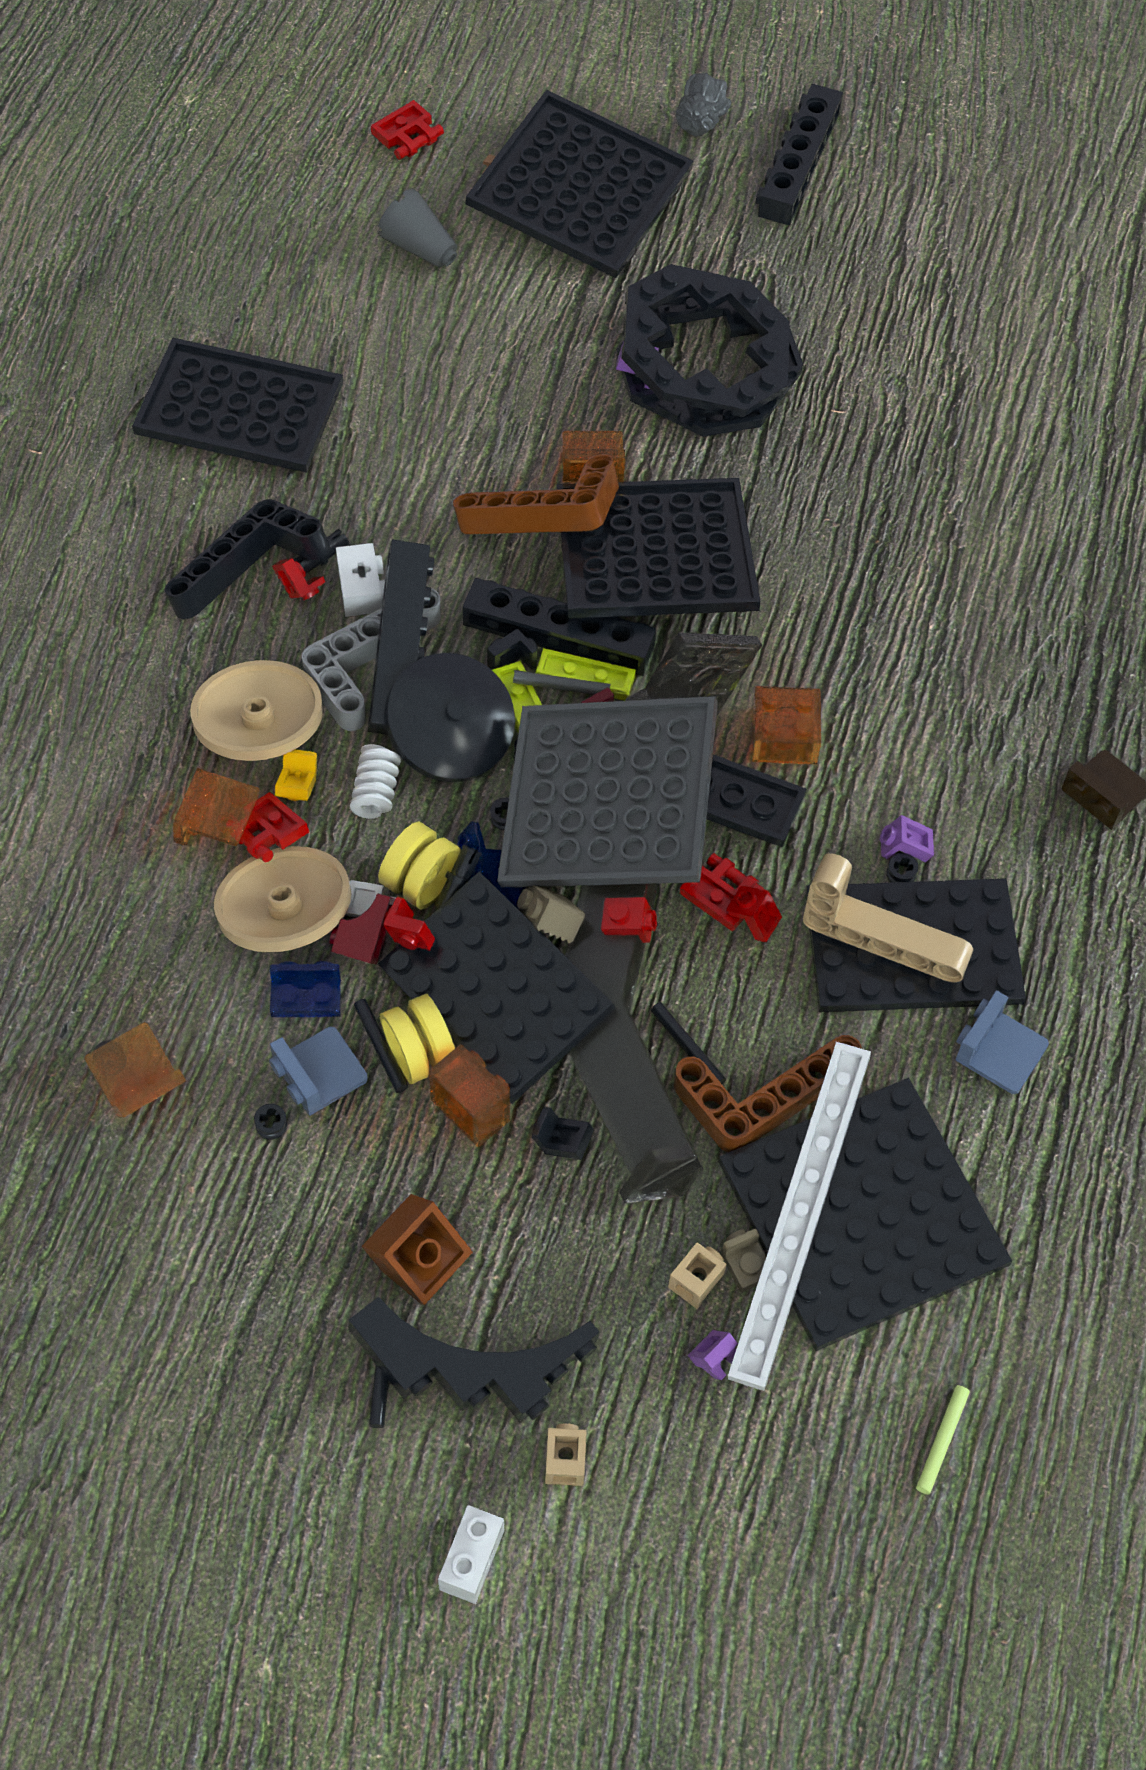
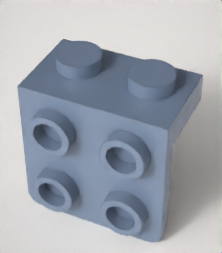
[955,990,1049,1094]
[269,1027,368,1116]

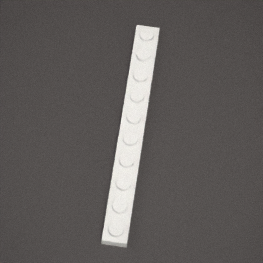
[728,1042,871,1391]

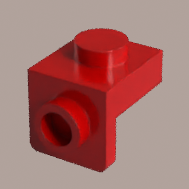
[383,897,435,951]
[601,897,657,943]

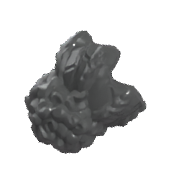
[675,73,731,137]

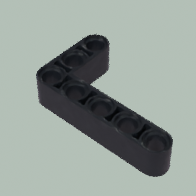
[164,499,331,619]

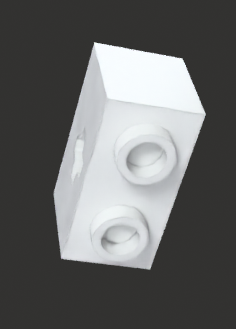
[336,543,385,617]
[438,1505,504,1604]

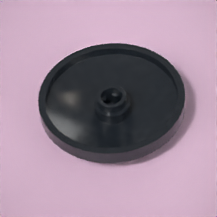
[385,653,515,782]

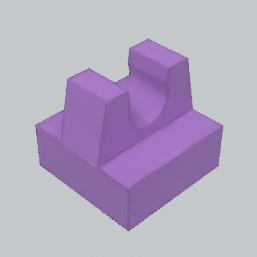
[687,1330,738,1380]

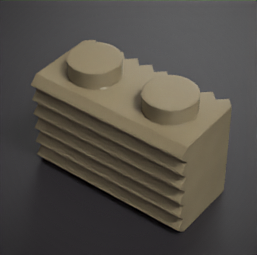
[517,885,585,944]

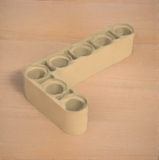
[803,854,973,982]

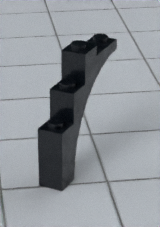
[348,1297,600,1423]

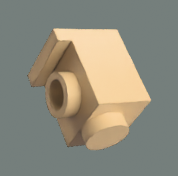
[668,1242,727,1309]
[545,1424,586,1486]

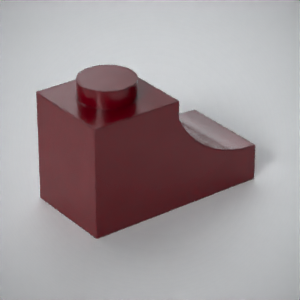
[329,893,395,965]

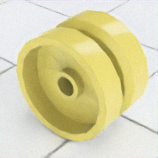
[378,821,461,910]
[380,994,457,1084]

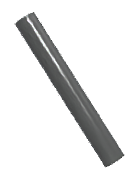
[513,670,611,695]

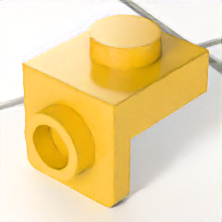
[275,749,317,801]

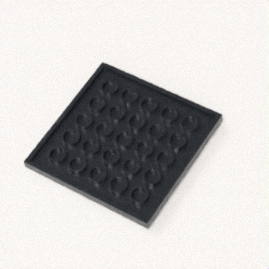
[465,90,694,278]
[556,478,761,618]
[718,1077,1012,1351]

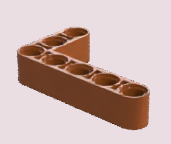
[453,454,619,534]
[674,1035,862,1153]

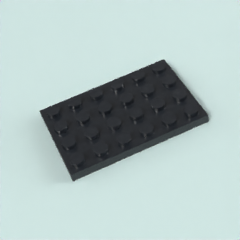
[132,338,343,473]
[378,872,616,1104]
[805,878,1026,1012]

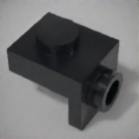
[487,629,538,670]
[532,1107,594,1160]

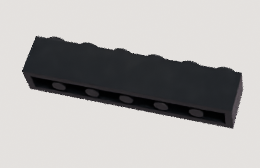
[367,539,434,735]

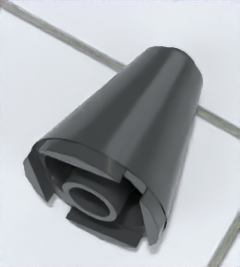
[377,188,458,268]

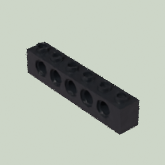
[755,84,843,226]
[462,578,656,676]

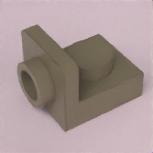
[721,1229,766,1293]

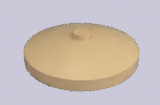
[190,660,323,761]
[214,846,352,952]

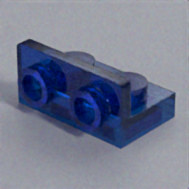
[270,961,342,1017]

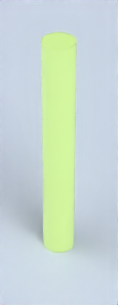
[916,1385,970,1495]

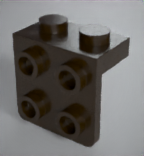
[1061,750,1146,830]

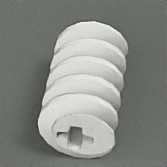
[350,744,401,819]

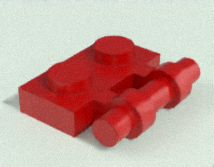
[371,100,444,160]
[226,792,309,862]
[679,853,767,932]

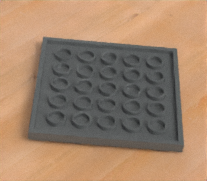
[497,696,718,888]

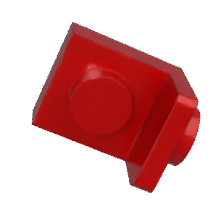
[272,558,326,600]
[726,886,782,942]

